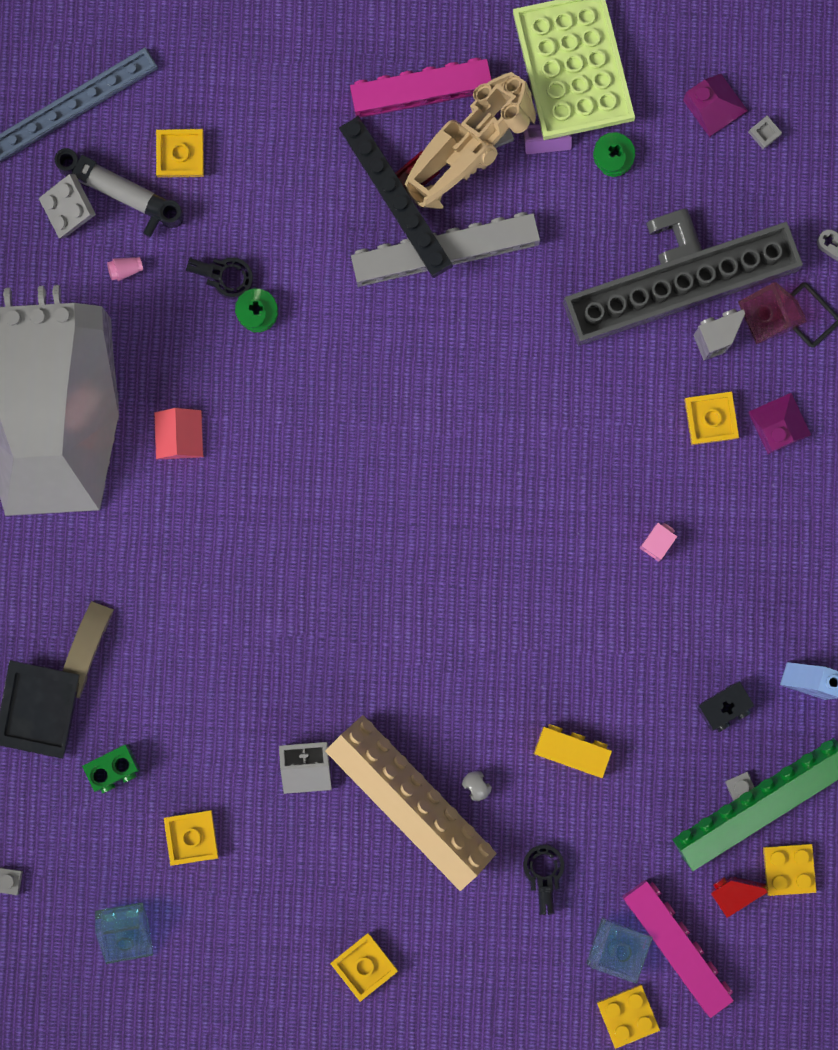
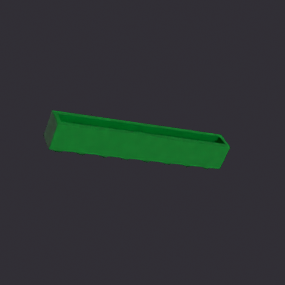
[672,738,838,871]

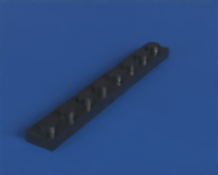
[339,116,453,278]

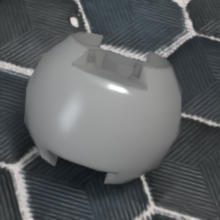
[462,771,492,801]

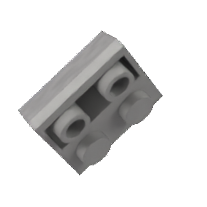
[693,309,745,361]
[279,742,332,794]

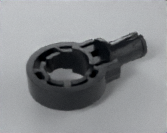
[186,257,253,299]
[523,845,564,915]

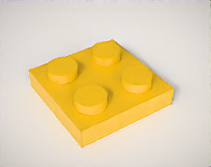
[156,129,204,178]
[684,392,739,445]
[164,810,219,866]
[763,844,816,896]
[330,932,398,1002]
[596,984,660,1049]

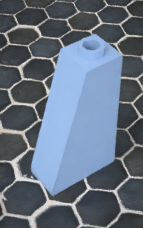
[780,662,838,700]

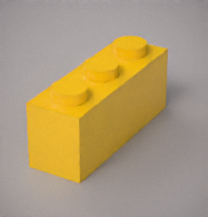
[533,724,612,778]

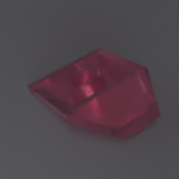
[738,282,807,344]

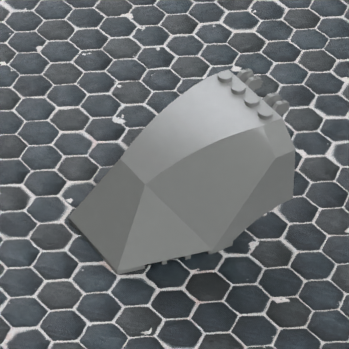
[0,285,119,516]

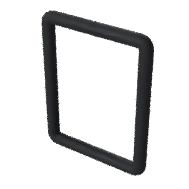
[775,282,838,348]

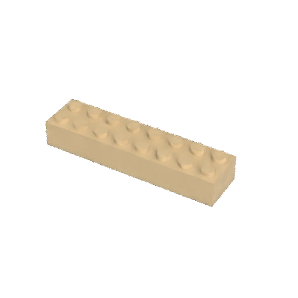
[325,715,497,891]

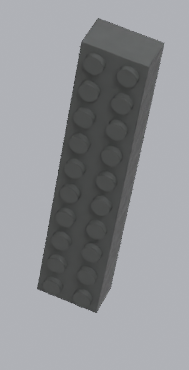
[563,222,803,346]

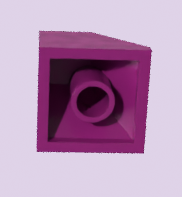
[683,74,748,137]
[748,393,811,454]

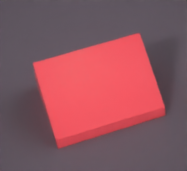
[154,408,203,460]

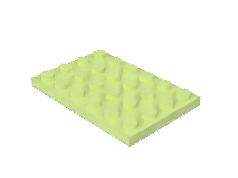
[513,0,635,140]

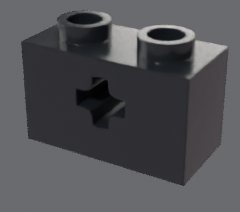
[696,681,754,732]

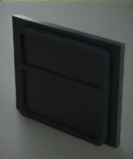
[0,660,80,759]

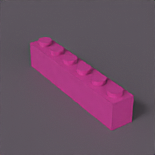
[350,58,491,118]
[622,880,734,1018]

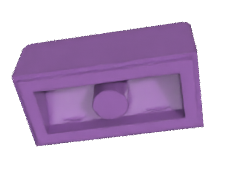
[523,124,572,154]

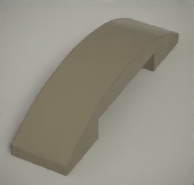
[63,601,114,698]

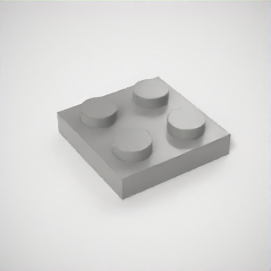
[39,174,96,239]

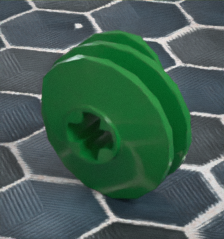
[593,132,635,177]
[235,288,278,333]

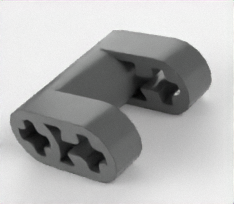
[646,209,702,264]

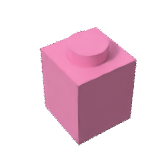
[640,523,677,562]

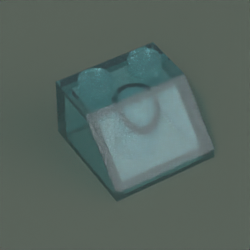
[95,902,153,964]
[586,917,653,984]

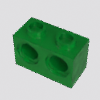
[82,744,140,794]

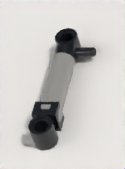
[54,148,184,237]

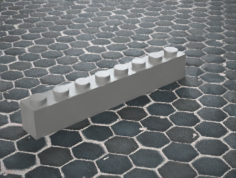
[351,212,540,287]

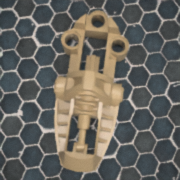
[405,72,536,209]

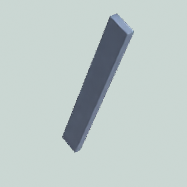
[0,47,158,163]

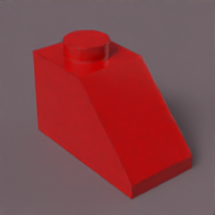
[711,876,768,918]

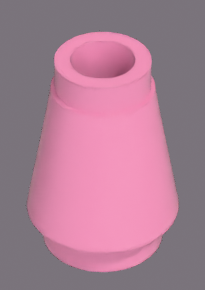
[107,257,143,281]

